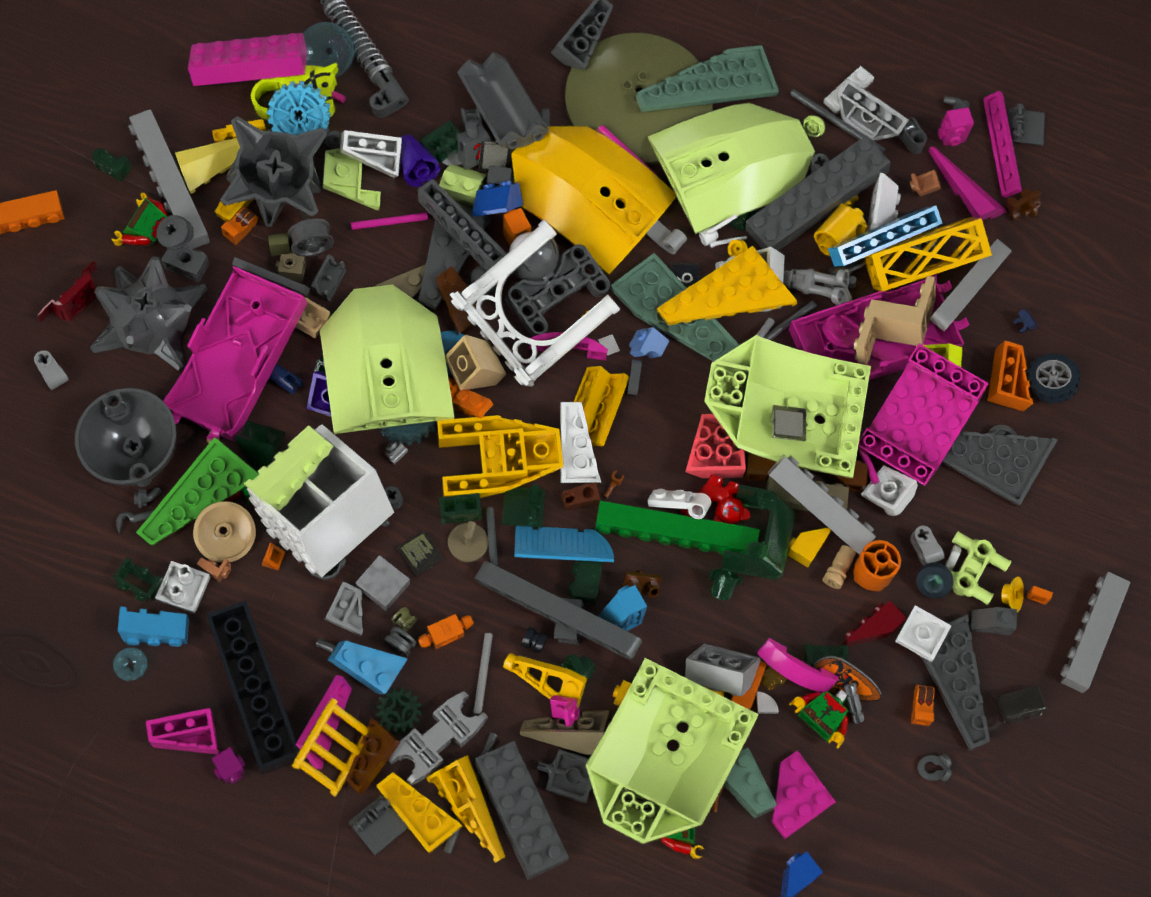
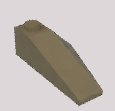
[520,710,610,754]

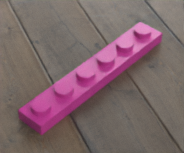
[983,91,1022,198]

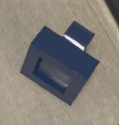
[1013,309,1039,333]

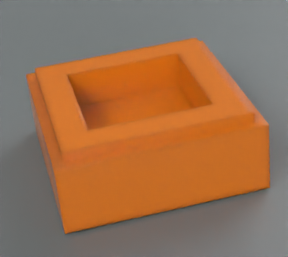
[1027,586,1053,605]

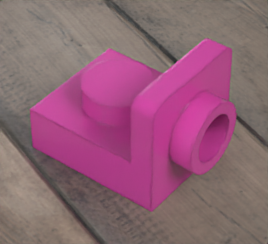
[550,695,579,727]

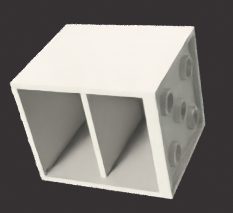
[247,424,394,578]

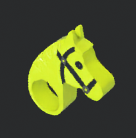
[251,63,338,120]

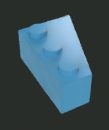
[118,606,189,647]

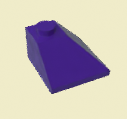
[306,371,331,416]

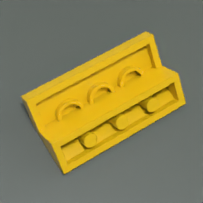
[574,366,630,446]

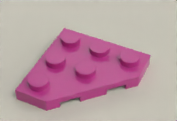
[772,750,836,839]

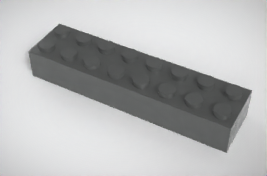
[746,135,891,251]

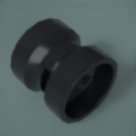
[521,627,548,654]

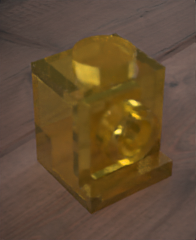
[762,666,788,690]

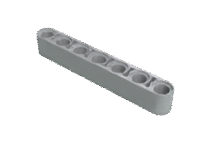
[929,238,1012,331]

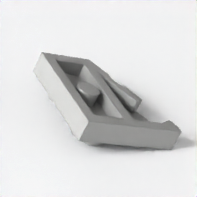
[325,582,363,636]

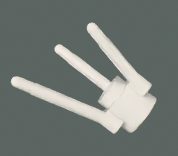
[699,214,747,248]

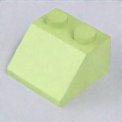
[439,164,487,208]

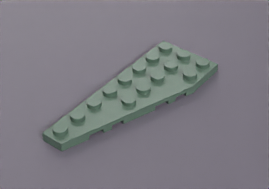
[636,45,779,112]
[610,253,740,362]

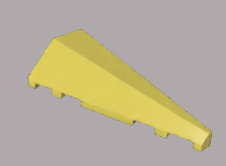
[175,130,269,194]

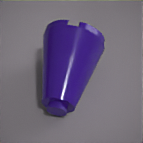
[400,135,440,187]

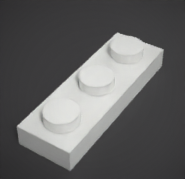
[823,66,874,114]

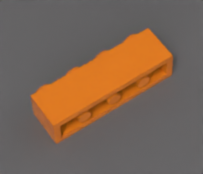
[0,190,65,235]

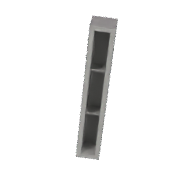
[768,454,876,555]
[1060,572,1130,693]

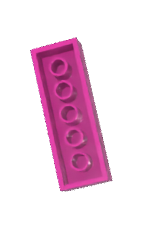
[188,33,307,86]

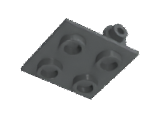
[1007,104,1045,146]
[348,795,409,855]

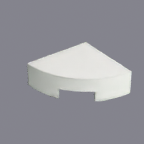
[945,544,962,570]
[756,692,779,714]

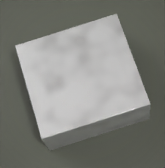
[356,555,410,611]

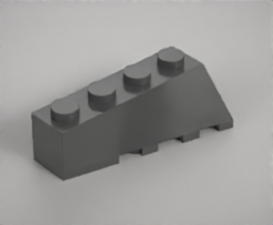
[551,0,613,70]

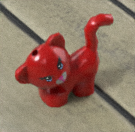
[680,475,750,524]

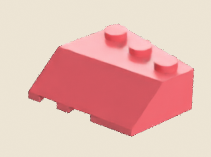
[685,414,746,478]

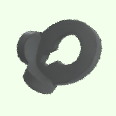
[917,754,952,782]

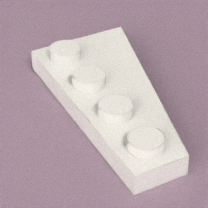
[560,402,601,483]

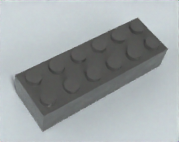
[474,741,569,880]

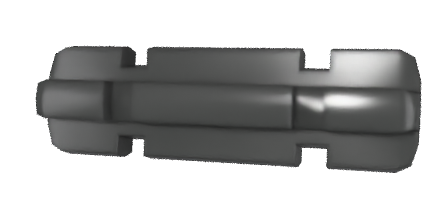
[844,683,864,724]

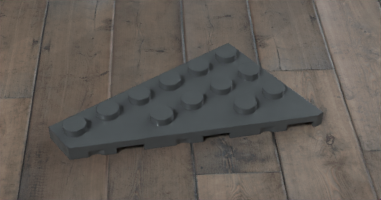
[942,431,1057,506]

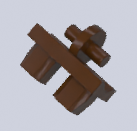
[1007,188,1042,220]
[621,570,662,598]

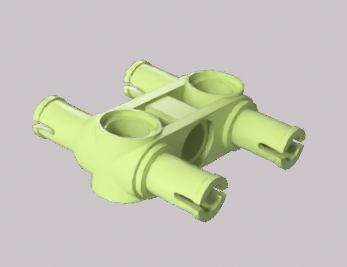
[934,531,1012,605]

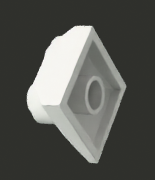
[861,465,918,516]

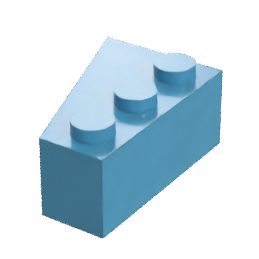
[598,585,647,631]
[328,641,407,695]

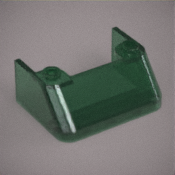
[722,484,795,580]

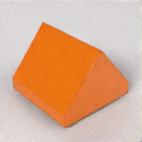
[262,543,285,570]

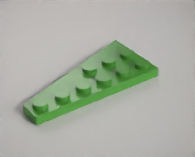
[136,437,259,546]

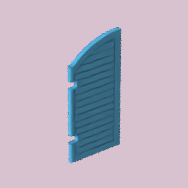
[514,526,614,562]

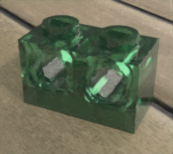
[420,120,461,162]

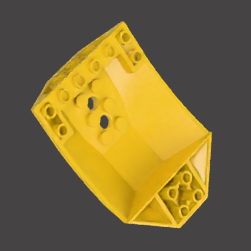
[512,126,677,276]

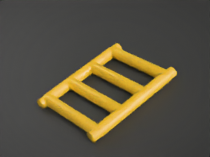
[292,698,370,796]

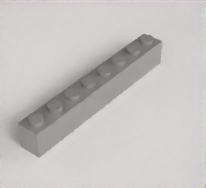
[128,109,210,249]

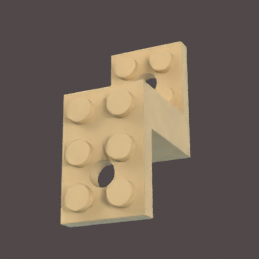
[854,276,936,365]

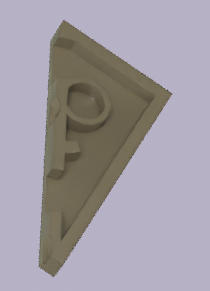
[375,264,426,299]

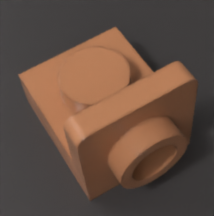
[197,558,231,583]

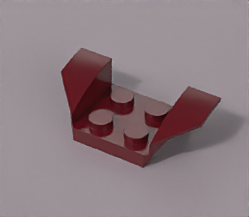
[38,261,97,322]

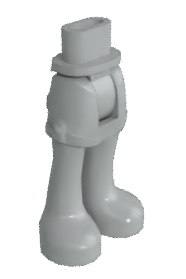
[783,268,849,305]

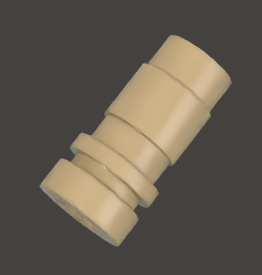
[823,545,856,589]

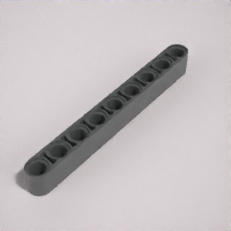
[474,561,642,660]

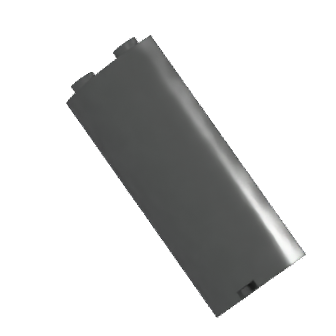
[457,52,550,149]

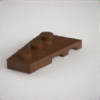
[435,266,487,335]
[346,718,401,795]

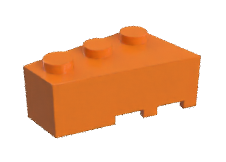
[987,341,1033,412]

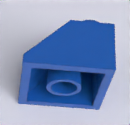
[472,180,523,217]
[781,851,823,897]

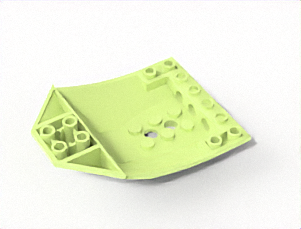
[648,103,815,234]
[320,285,454,434]
[704,334,871,478]
[586,658,759,844]

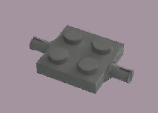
[537,750,593,804]

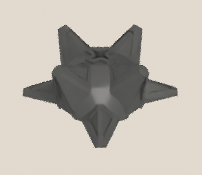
[220,116,328,227]
[90,256,208,371]

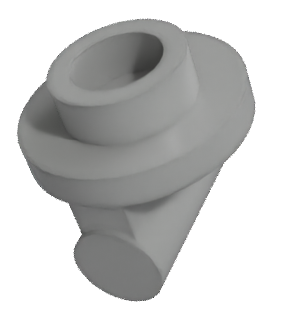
[385,441,408,465]

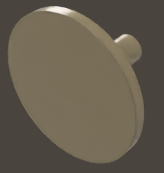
[448,521,488,562]

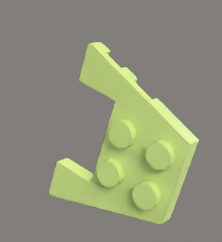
[323,148,381,210]

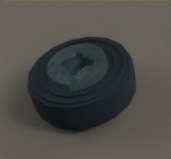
[916,562,953,599]

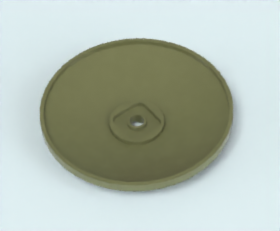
[565,33,713,165]

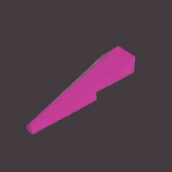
[929,147,1007,220]

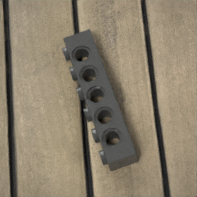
[418,179,507,271]

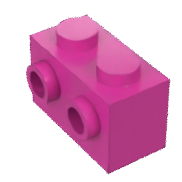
[938,107,974,146]

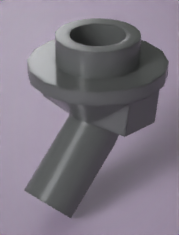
[944,96,970,110]
[324,127,341,149]
[134,487,162,508]

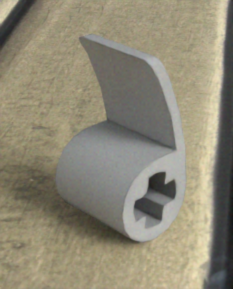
[647,220,687,254]

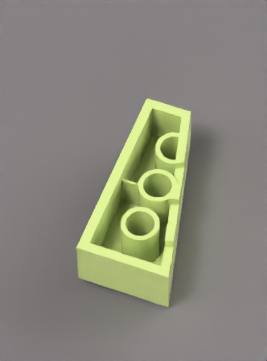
[244,425,334,511]

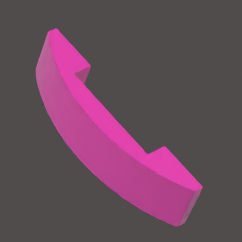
[529,332,608,361]
[757,638,839,692]

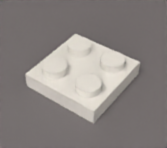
[895,605,951,662]

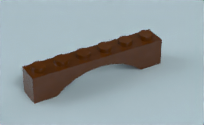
[744,452,867,493]

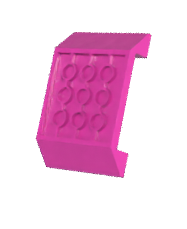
[858,343,988,486]

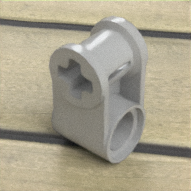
[34,351,69,391]
[910,525,944,566]

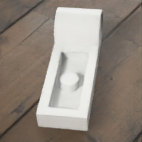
[648,489,711,519]

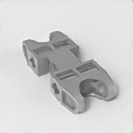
[388,691,488,786]

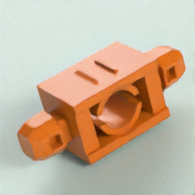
[417,614,474,649]

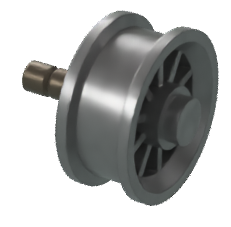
[288,211,334,257]

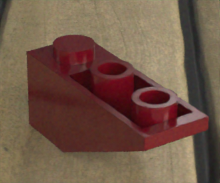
[843,601,907,647]

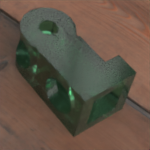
[92,148,132,181]

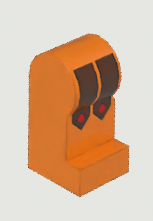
[221,207,259,245]
[911,685,934,726]

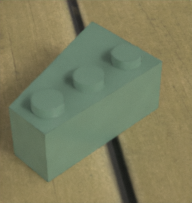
[724,748,777,819]

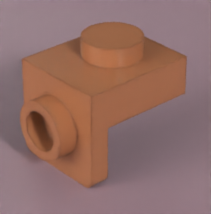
[910,170,941,197]

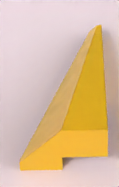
[426,755,505,862]

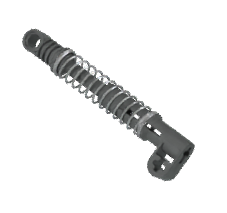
[319,0,409,118]

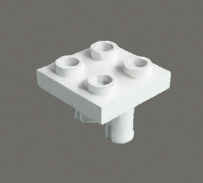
[155,561,211,614]

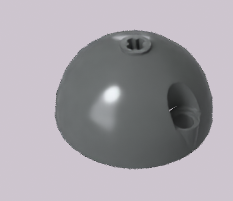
[75,388,177,487]

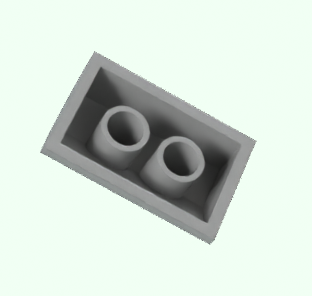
[685,644,760,696]

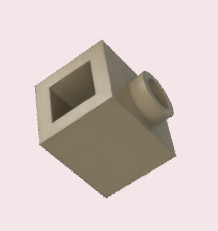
[276,253,306,282]

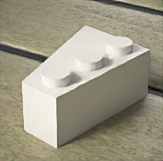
[340,130,402,178]

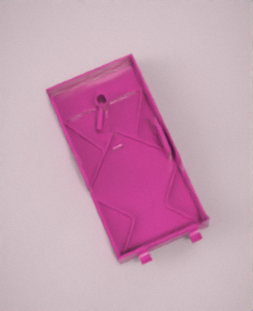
[163,266,307,442]
[789,274,969,381]

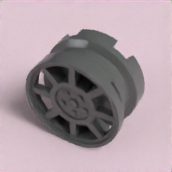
[383,626,417,657]

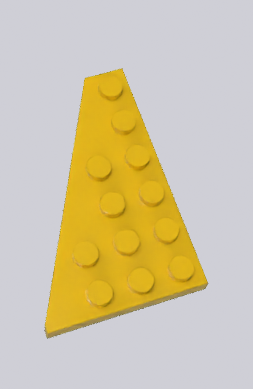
[657,246,797,326]

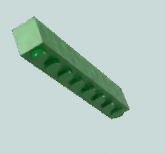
[595,501,760,559]

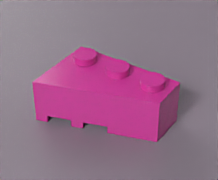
[146,708,219,755]

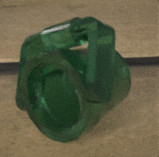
[707,569,743,600]
[560,654,596,687]

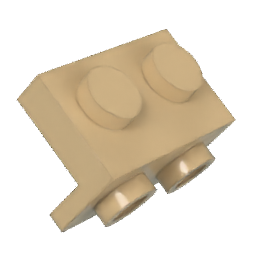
[295,297,330,338]

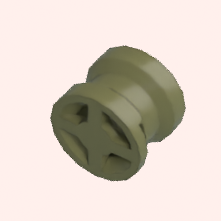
[391,607,417,632]

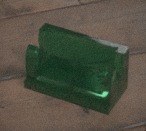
[804,644,849,667]

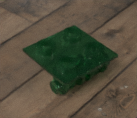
[502,484,545,528]

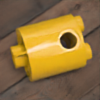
[814,203,869,256]

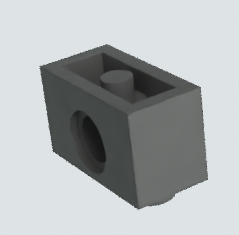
[161,245,209,283]

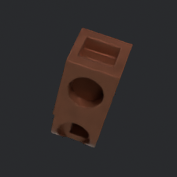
[561,482,601,510]

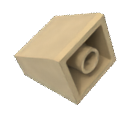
[445,335,507,391]

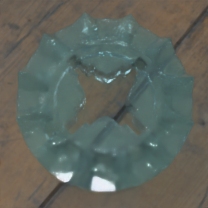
[113,648,147,681]

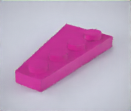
[296,675,352,770]

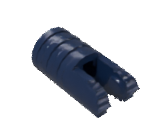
[269,363,304,394]

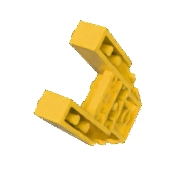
[437,415,564,504]

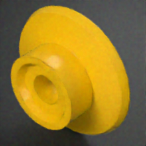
[1001,577,1024,613]

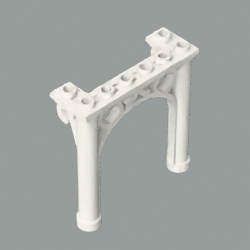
[450,219,620,387]

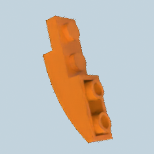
[448,377,493,419]

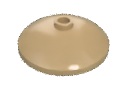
[193,501,256,563]

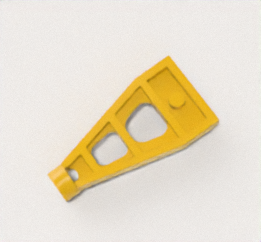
[503,653,587,708]

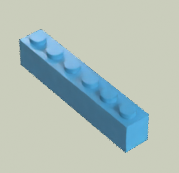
[828,206,942,266]

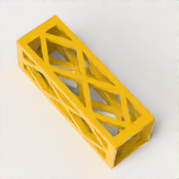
[864,217,992,292]

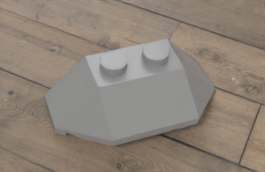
[837,79,909,141]

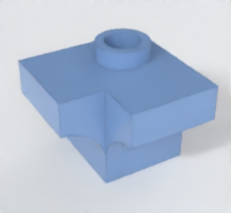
[629,327,669,359]

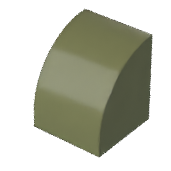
[268,233,290,256]

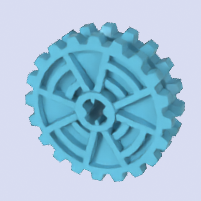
[267,81,331,135]

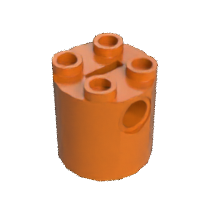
[853,540,901,592]

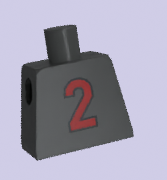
[457,122,493,170]

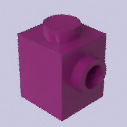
[211,748,245,784]

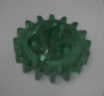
[376,687,422,734]

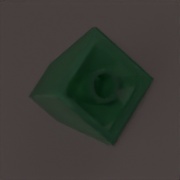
[235,421,286,468]

